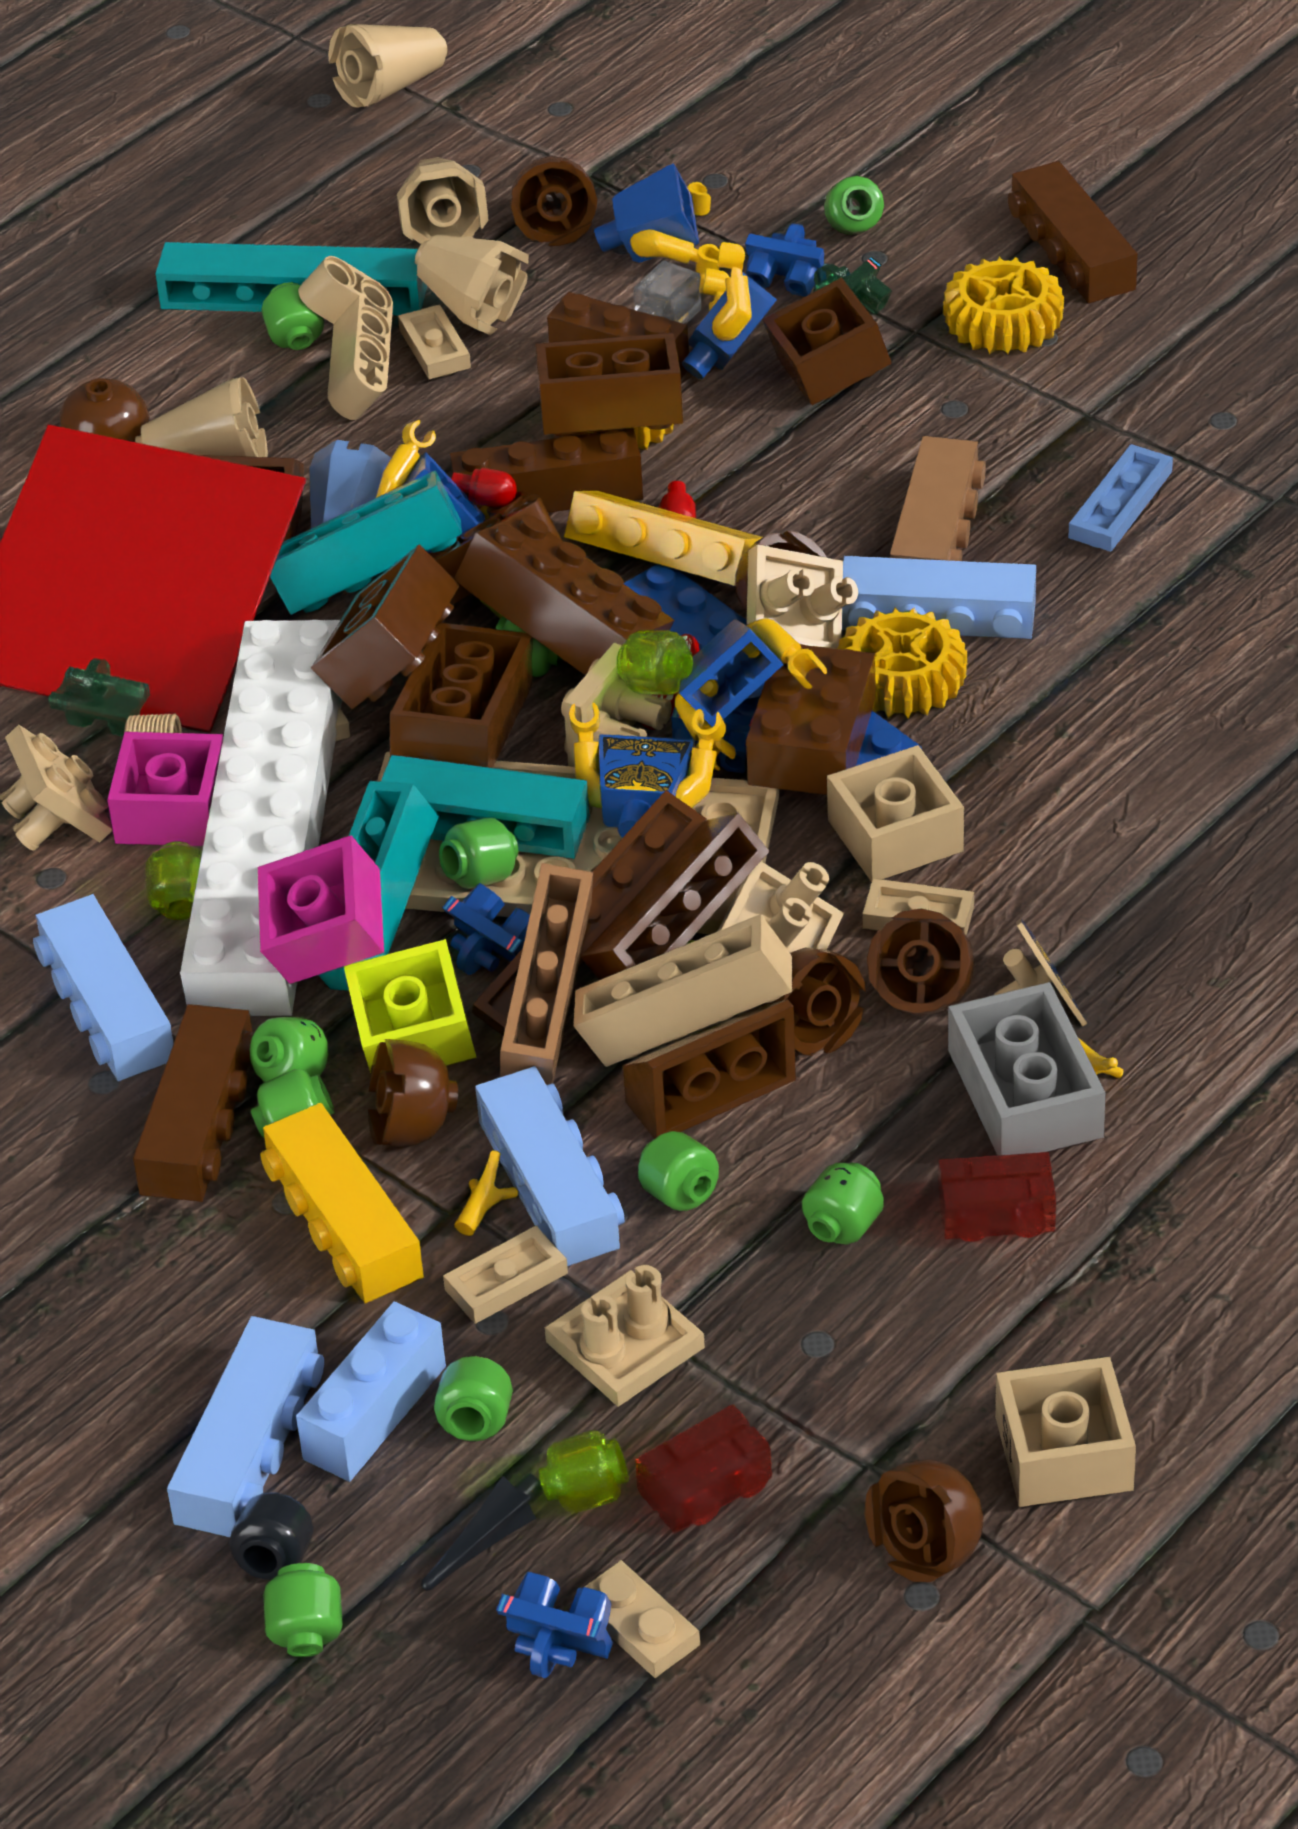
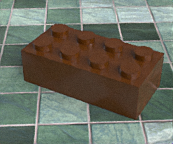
[454,514,675,675]
[390,623,533,768]

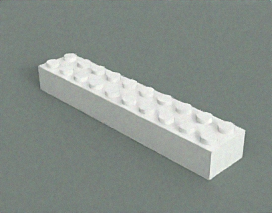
[180,620,342,1016]

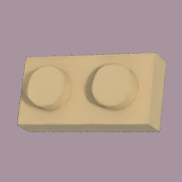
[398,304,471,379]
[863,878,974,935]
[443,1226,568,1324]
[585,1560,700,1678]

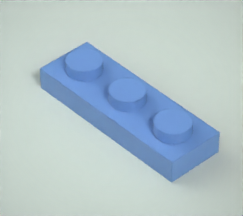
[1068,444,1173,552]

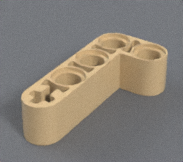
[298,256,393,420]

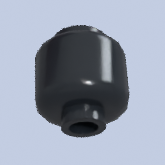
[229,1492,314,1580]

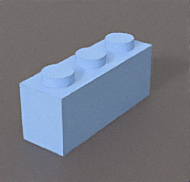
[296,1301,446,1482]

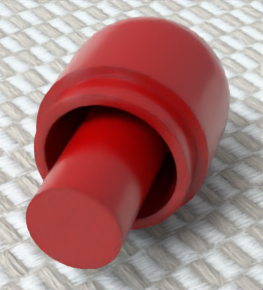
[451,468,517,508]
[659,481,696,518]

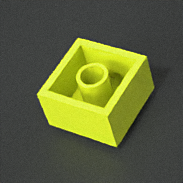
[344,939,477,1073]

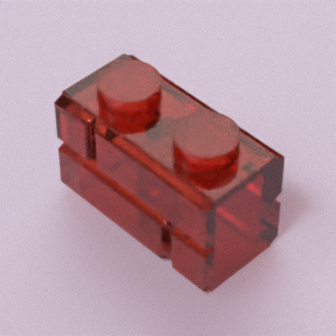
[938,1152,1056,1242]
[635,1404,772,1534]

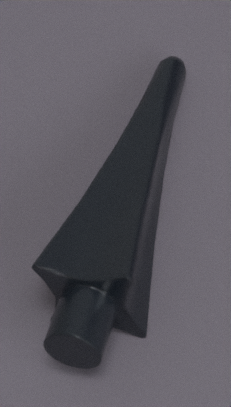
[421,1473,544,1591]

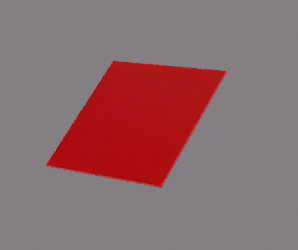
[0,424,306,733]

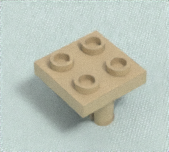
[746,545,858,649]
[561,643,672,767]
[0,725,113,851]
[717,861,844,953]
[545,1265,705,1407]

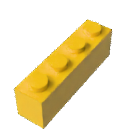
[564,491,763,586]
[260,1103,424,1304]

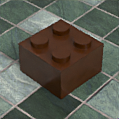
[762,278,892,406]

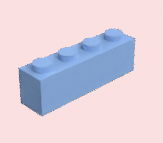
[842,556,1036,639]
[33,894,174,1082]
[475,1066,625,1266]
[167,1316,324,1537]

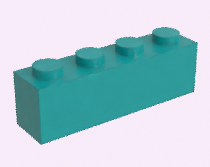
[270,470,462,615]
[381,755,590,859]
[318,781,439,991]

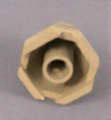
[397,157,489,244]
[415,235,529,335]

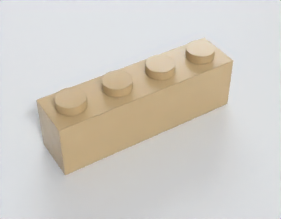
[574,914,792,1067]

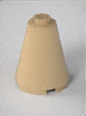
[328,24,447,108]
[135,377,268,457]

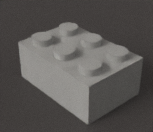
[948,982,1106,1163]

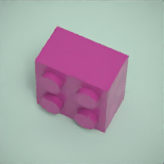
[107,732,223,846]
[258,835,384,984]

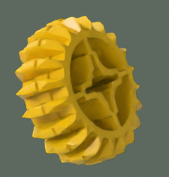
[943,256,1064,355]
[837,607,967,719]

